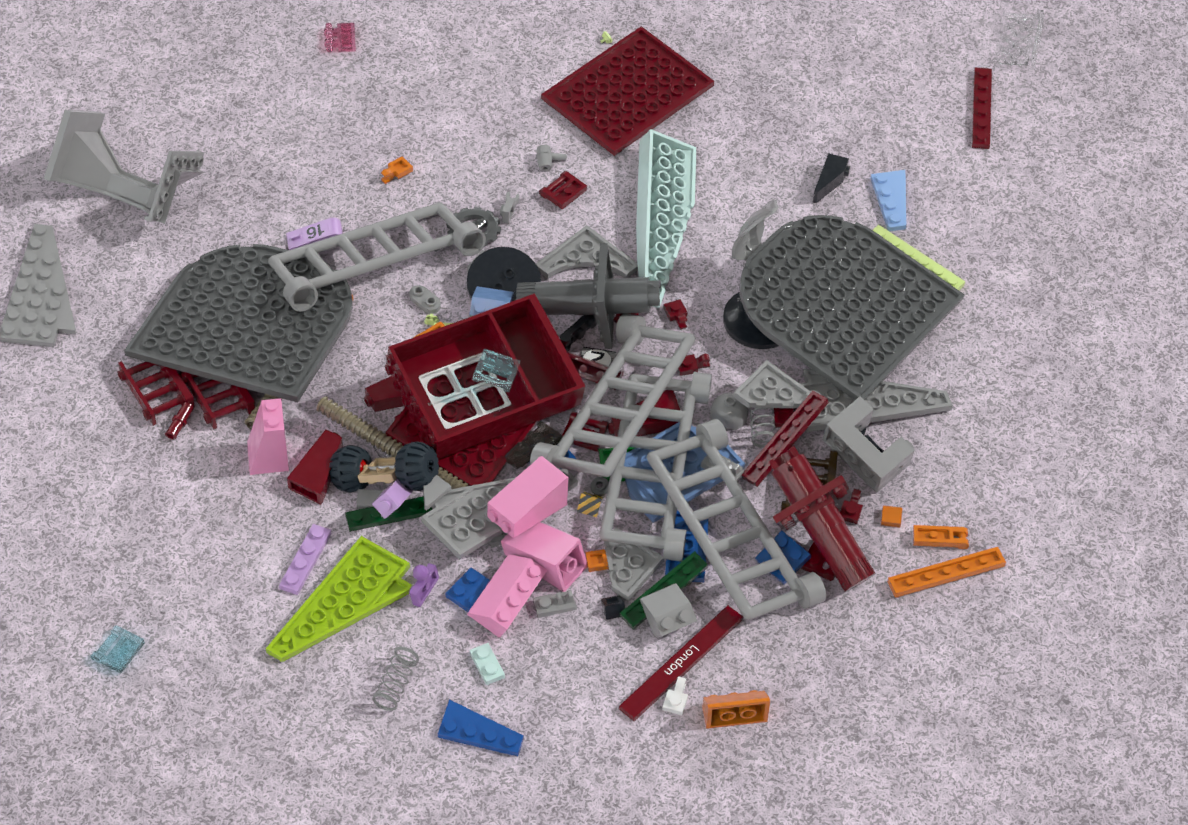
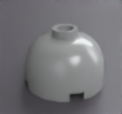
[710,393,748,431]

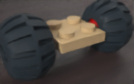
[329,442,439,493]

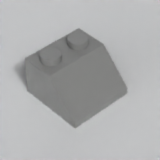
[640,583,697,637]

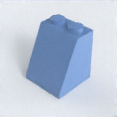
[469,286,514,317]

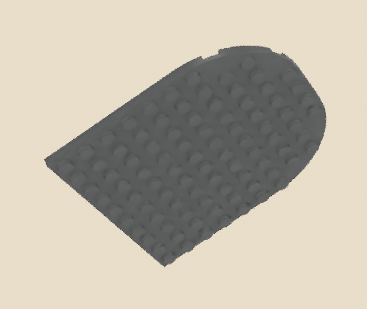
[739,215,965,400]
[124,244,353,403]

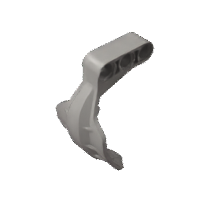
[732,199,779,261]

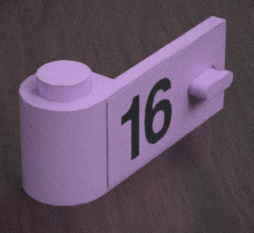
[286,218,343,250]

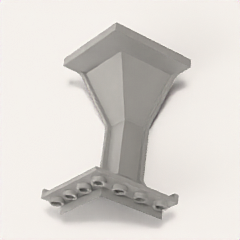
[44,109,205,224]

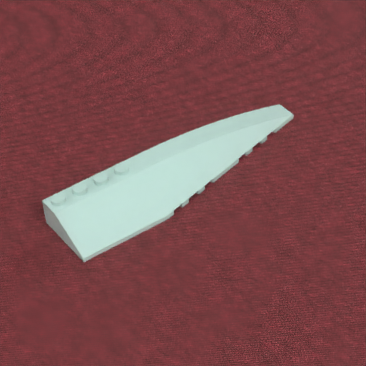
[636,129,696,308]

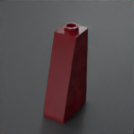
[364,376,404,412]
[608,390,680,437]
[287,429,343,505]

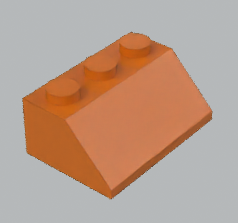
[702,690,770,729]

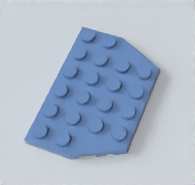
[624,422,745,523]

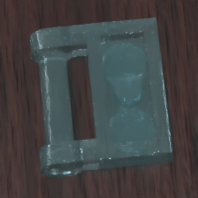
[472,349,521,392]
[90,625,145,674]

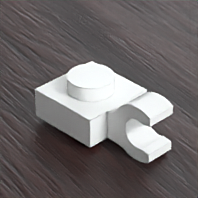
[662,677,688,715]

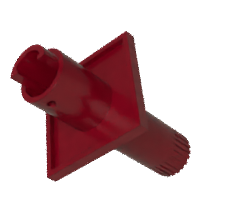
[769,446,876,592]

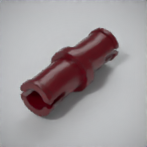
[165,402,194,440]

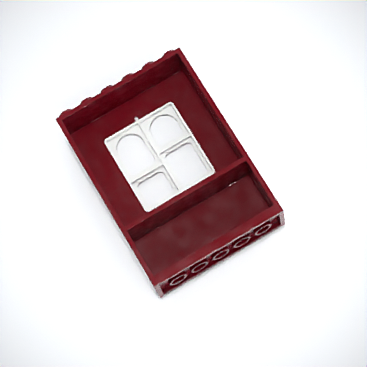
[385,293,586,459]

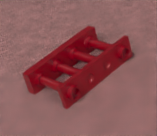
[117,361,195,426]
[179,371,255,430]

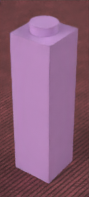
[372,478,413,518]

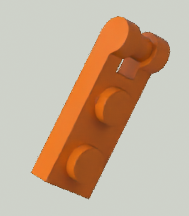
[913,525,969,549]

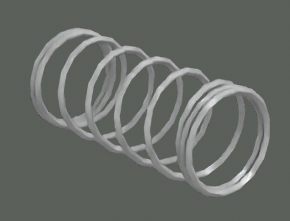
[749,408,775,448]
[372,646,419,711]

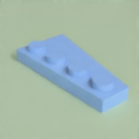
[870,170,906,232]

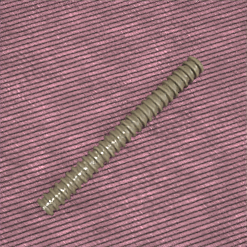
[316,396,468,489]

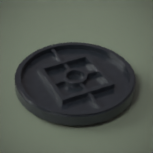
[467,247,541,301]
[723,292,779,349]

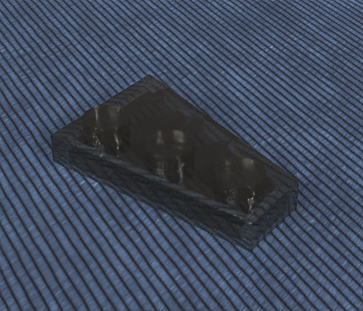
[505,421,563,469]

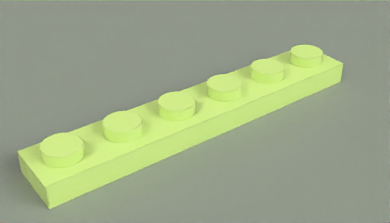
[873,225,965,290]

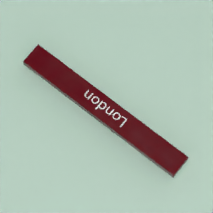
[619,605,743,722]

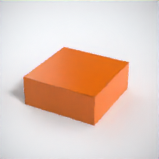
[881,505,902,528]
[585,549,608,572]

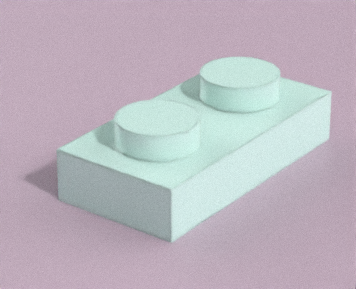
[470,643,505,685]

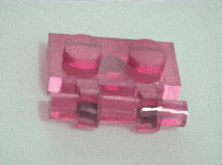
[324,23,356,52]

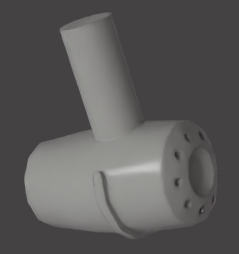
[536,145,567,171]

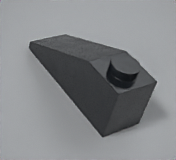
[813,153,851,203]

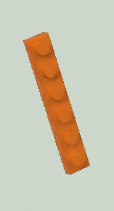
[887,546,1006,598]

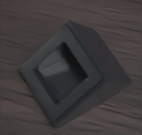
[601,595,625,620]

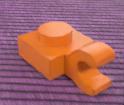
[381,156,413,184]

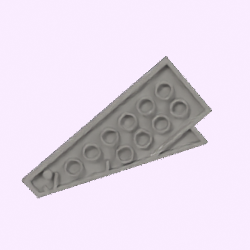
[0,224,76,347]
[799,369,953,432]
[421,469,578,560]

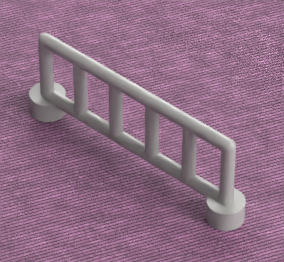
[268,203,486,312]
[530,314,696,477]
[599,372,712,562]
[647,419,826,620]

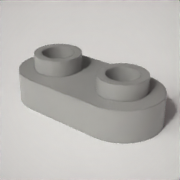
[409,285,441,314]

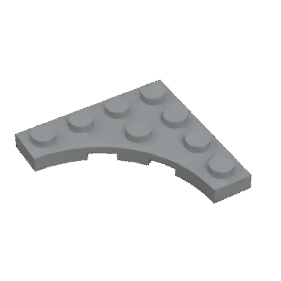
[536,225,638,279]

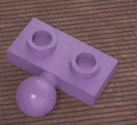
[409,563,439,607]

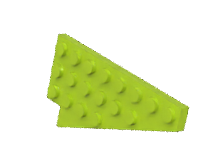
[265,536,413,662]

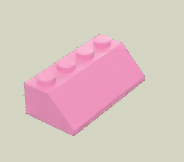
[467,554,547,638]

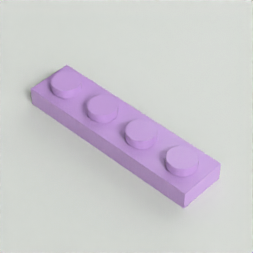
[279,524,332,595]

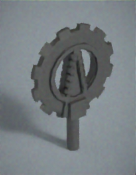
[435,207,501,252]

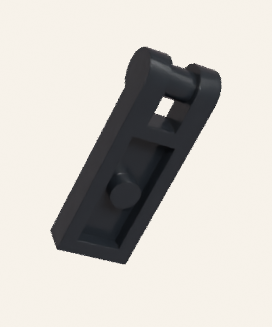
[560,315,597,352]

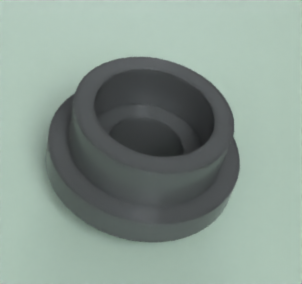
[590,477,609,496]

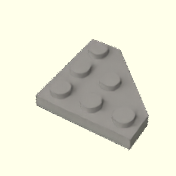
[732,360,811,408]
[604,527,664,601]

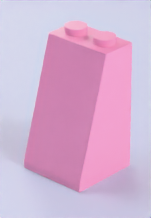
[247,398,289,475]
[487,456,568,538]
[501,522,588,592]

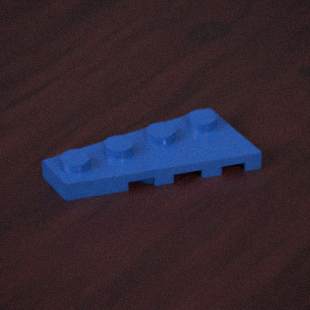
[438,699,524,756]

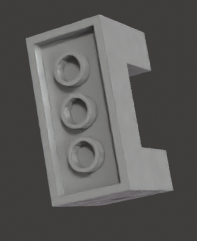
[822,397,915,493]

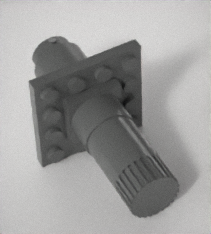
[516,243,661,349]

